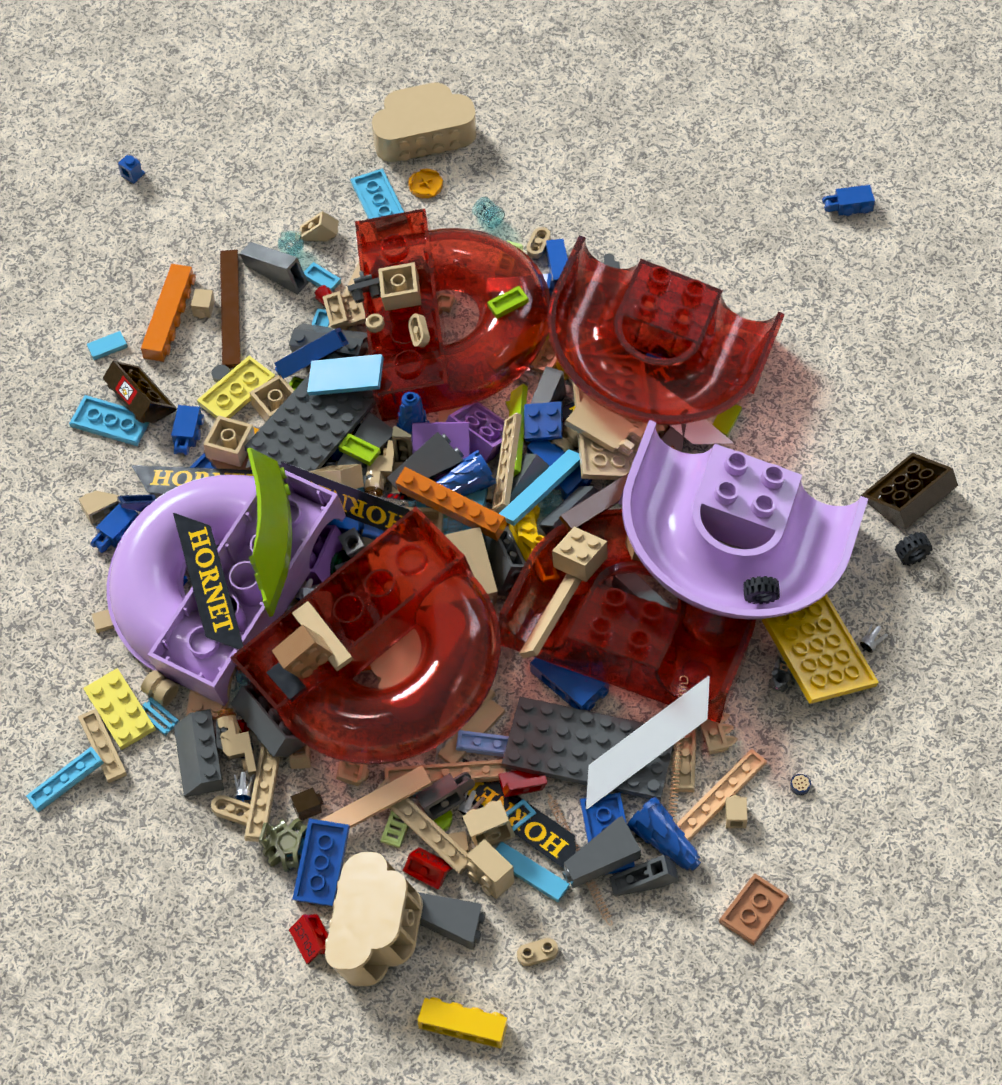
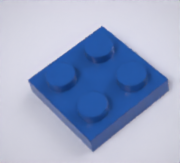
[524,401,563,442]

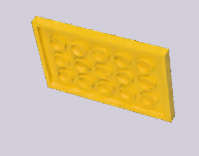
[761,594,879,704]

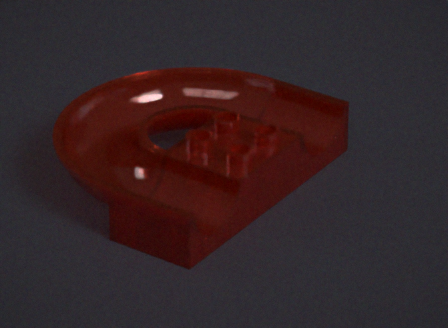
[355,208,552,421]
[547,235,785,425]
[230,506,501,765]
[495,509,756,723]

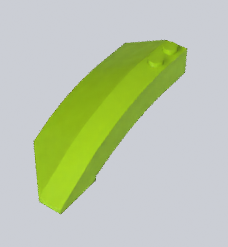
[247,448,292,617]

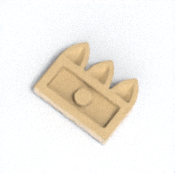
[699,712,738,755]

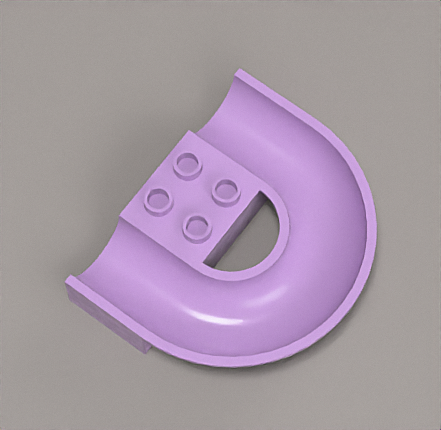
[619,420,868,620]
[107,470,346,706]

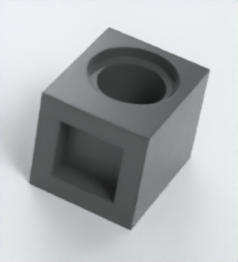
[338,527,369,561]

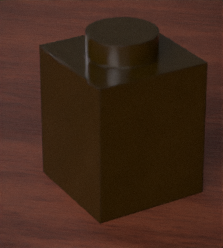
[290,787,324,821]

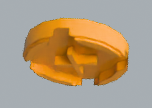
[408,169,443,199]

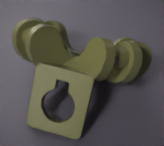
[259,818,308,872]

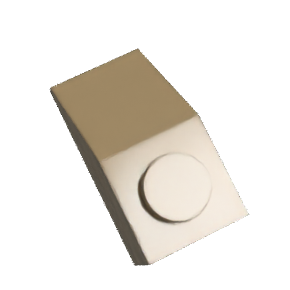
[298,211,339,242]
[79,490,120,525]

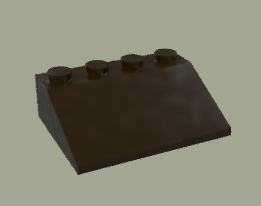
[860,453,958,529]

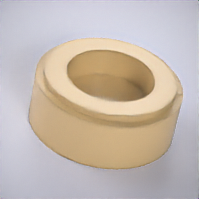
[365,314,385,333]

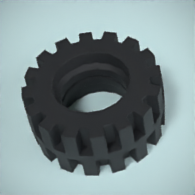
[895,532,933,566]
[743,576,780,604]

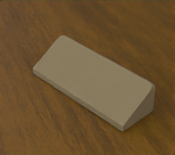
[392,426,413,462]

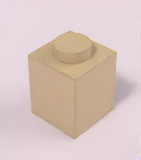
[191,289,215,318]
[725,795,747,828]

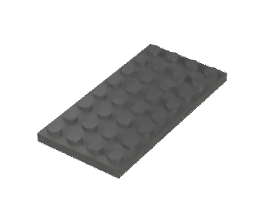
[244,352,392,471]
[502,696,673,802]

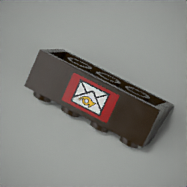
[102,361,177,423]

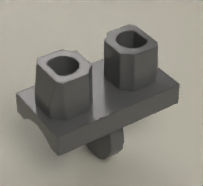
[347,271,381,304]

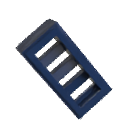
[117,494,157,512]

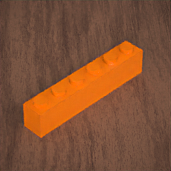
[141,263,196,362]
[395,467,507,541]

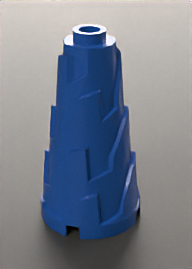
[396,392,430,446]
[426,450,497,508]
[627,797,701,871]

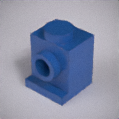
[118,155,145,184]

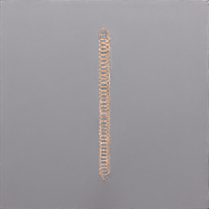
[668,676,688,823]
[548,793,612,925]

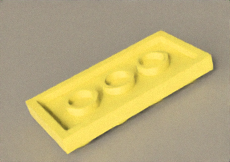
[197,355,275,419]
[83,668,156,750]

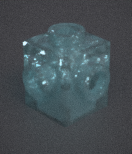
[278,230,304,257]

